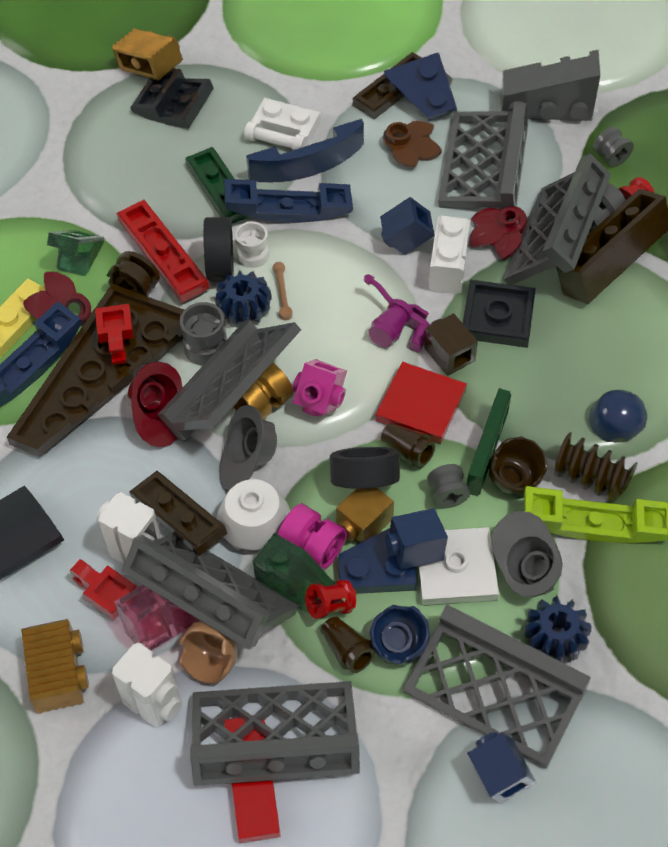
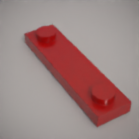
[117,199,210,303]

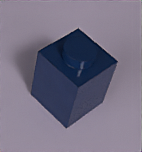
[380,197,435,255]
[385,508,448,570]
[467,732,537,803]

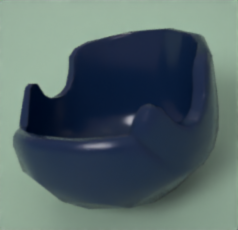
[588,389,648,442]
[369,605,430,665]

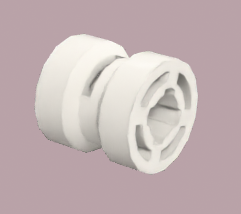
[235,222,269,268]

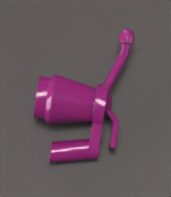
[364,274,430,353]

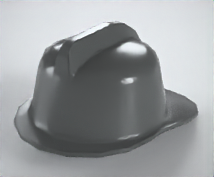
[219,405,277,490]
[491,511,563,597]

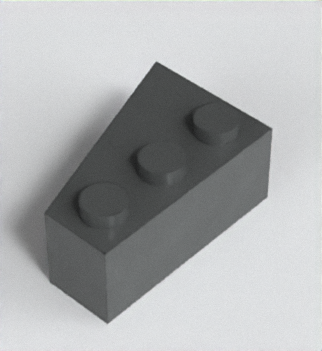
[501,49,601,121]

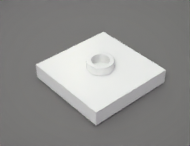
[418,527,499,605]

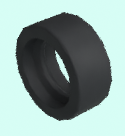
[203,217,234,280]
[329,447,400,489]

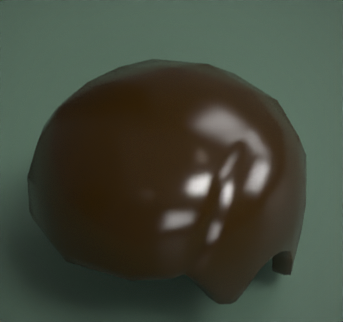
[488,436,548,496]

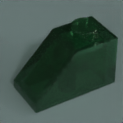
[253,533,335,614]

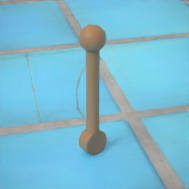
[272,262,293,320]

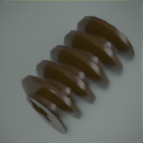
[554,432,638,503]

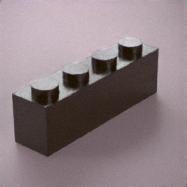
[556,189,668,304]

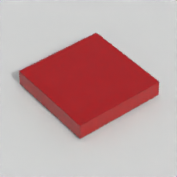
[376,361,467,444]

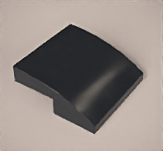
[130,69,214,128]
[0,485,64,580]

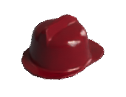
[127,361,183,447]

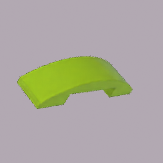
[524,486,668,543]

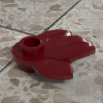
[469,206,527,260]
[23,271,91,325]

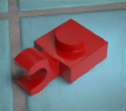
[95,304,134,365]
[70,559,138,620]

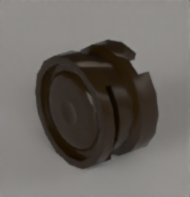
[106,251,160,296]

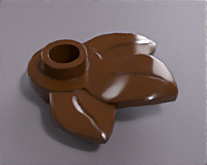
[383,121,442,168]

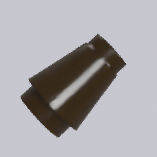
[381,423,436,467]
[321,616,375,673]

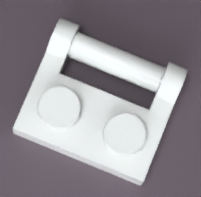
[244,98,321,150]

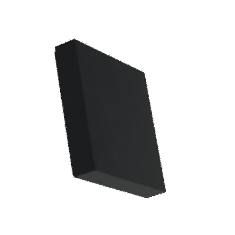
[463,279,536,348]

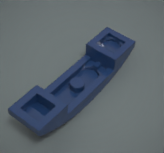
[246,119,364,183]
[224,179,353,223]
[0,301,82,407]

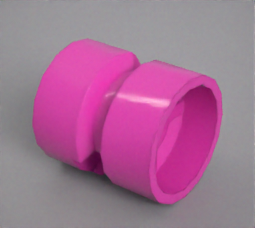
[276,503,347,572]

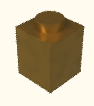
[336,488,394,544]

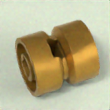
[233,362,294,419]

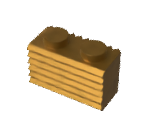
[112,28,183,81]
[21,619,89,714]

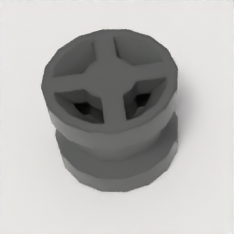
[593,127,634,167]
[427,464,470,508]

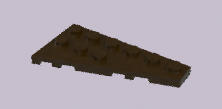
[6,284,184,457]

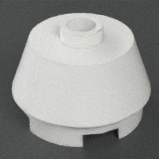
[217,479,290,553]

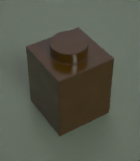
[424,313,478,376]

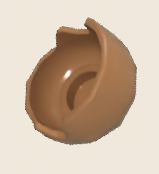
[179,621,238,684]

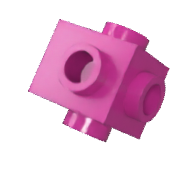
[293,359,347,417]

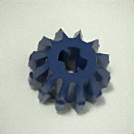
[214,269,272,326]
[524,595,592,662]

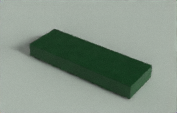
[185,147,248,224]
[467,388,512,497]

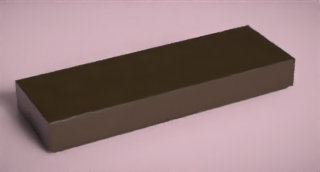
[352,52,422,120]
[129,470,227,556]

